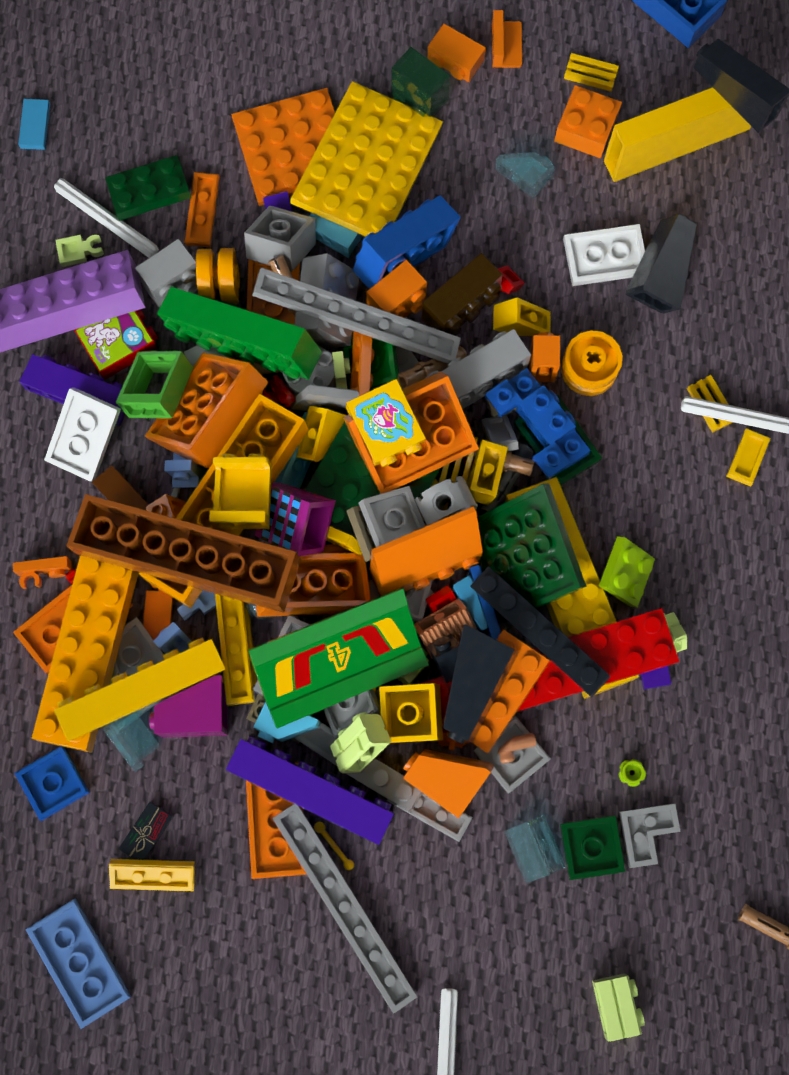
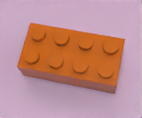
[256,553,370,617]

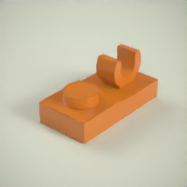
[13,556,72,589]

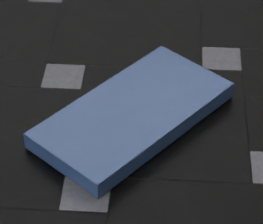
[25,899,131,1029]

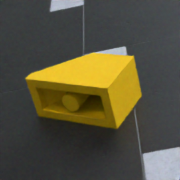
[493,297,550,336]
[296,406,347,462]
[467,440,508,505]

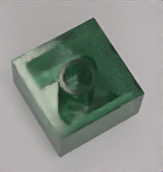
[391,47,450,117]

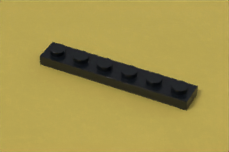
[470,566,611,698]

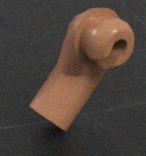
[497,733,536,764]

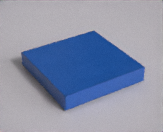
[14,746,90,821]

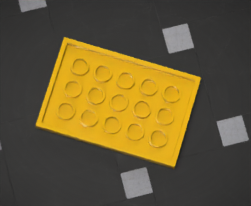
[291,81,443,237]

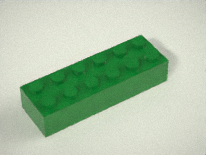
[157,287,322,380]

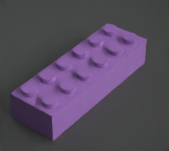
[0,250,145,352]

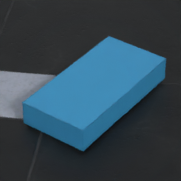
[18,99,50,150]

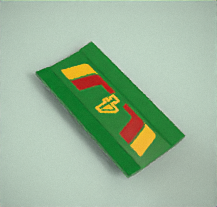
[248,588,429,729]

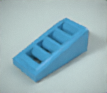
[452,575,488,633]

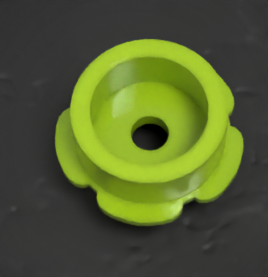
[619,759,646,787]

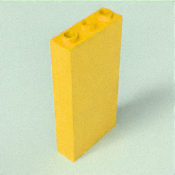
[604,87,751,182]

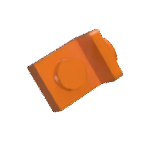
[146,494,186,519]

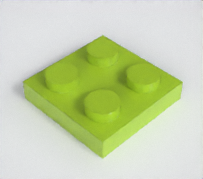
[599,536,655,608]

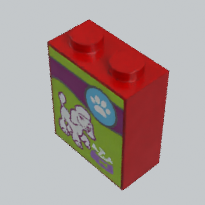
[74,309,158,380]

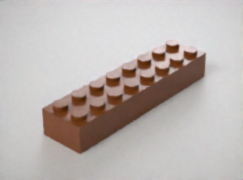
[66,494,301,613]

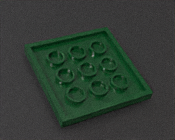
[305,421,441,539]
[477,483,587,624]

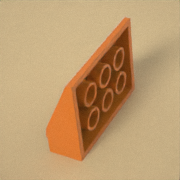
[145,352,268,468]
[343,371,479,494]
[370,506,483,596]

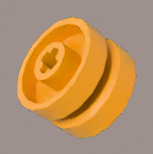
[196,248,240,305]
[561,330,623,396]

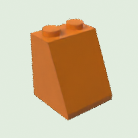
[403,749,494,819]

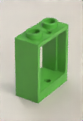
[116,350,194,418]

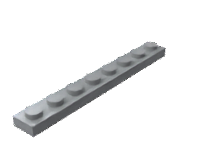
[252,268,461,364]
[272,804,417,1014]

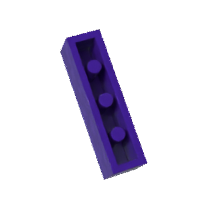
[19,354,125,426]

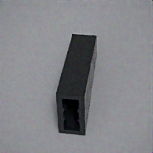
[694,39,789,133]
[625,214,697,314]
[443,624,519,744]

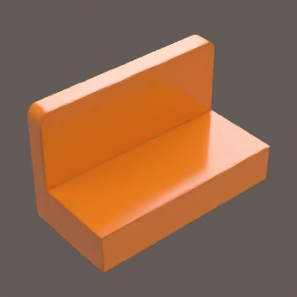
[492,10,522,68]

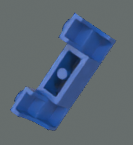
[485,368,591,480]

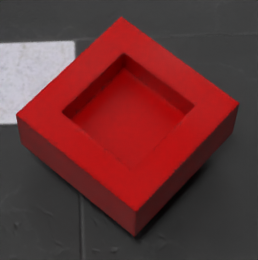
[498,265,525,294]
[425,585,456,613]

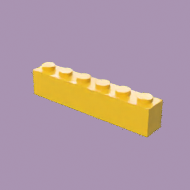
[54,637,225,742]

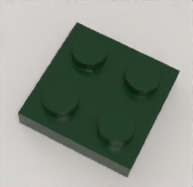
[560,816,625,880]

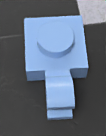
[177,590,216,621]

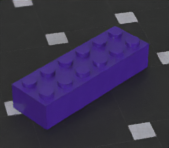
[226,736,394,845]

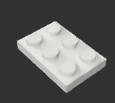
[563,224,645,286]
[45,387,121,482]

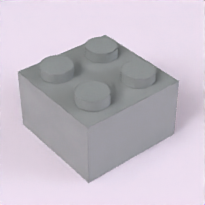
[244,205,316,272]
[135,239,197,309]

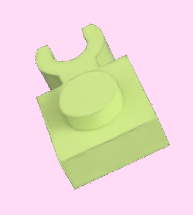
[56,235,104,267]
[332,351,351,389]

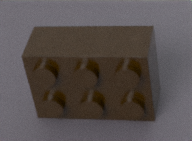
[422,253,503,336]

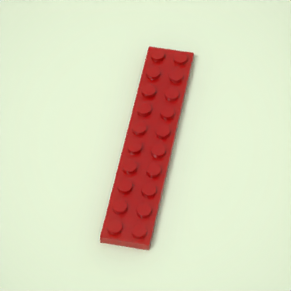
[419,608,680,733]

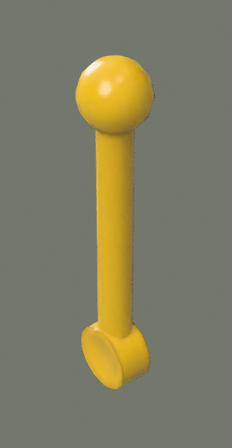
[314,822,354,870]

